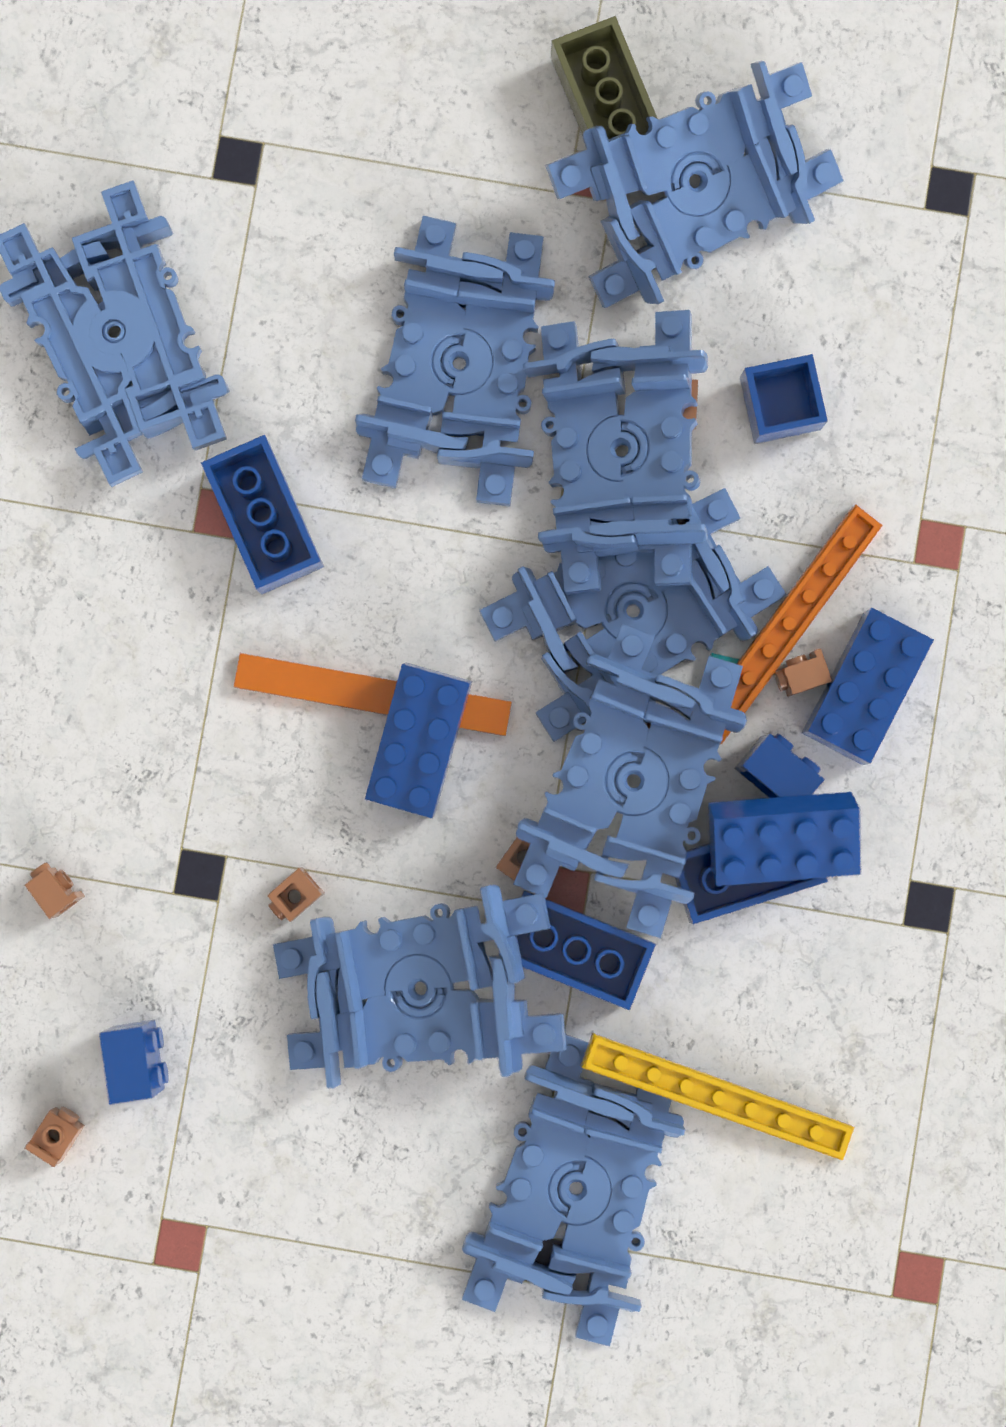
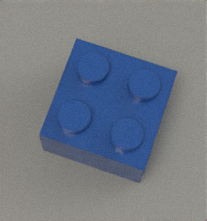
[740,354,828,444]
[734,733,825,798]
[99,1019,169,1105]

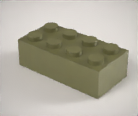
[551,16,658,139]

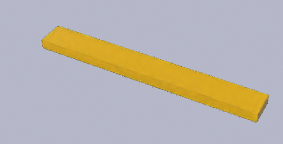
[580,1033,855,1160]

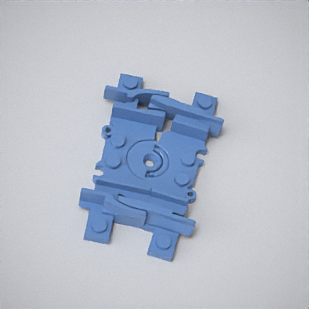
[545,61,844,308]
[0,180,230,487]
[355,216,555,506]
[523,310,708,595]
[479,488,787,742]
[514,624,747,938]
[273,885,567,1089]
[462,1034,685,1346]

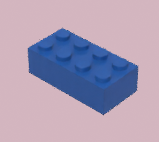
[201,435,324,595]
[802,608,934,765]
[365,662,473,818]
[708,792,861,886]
[675,843,828,925]
[498,890,656,1011]

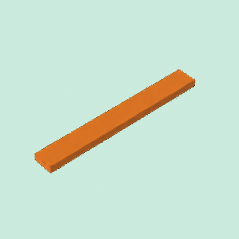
[719,505,883,745]
[234,653,512,736]

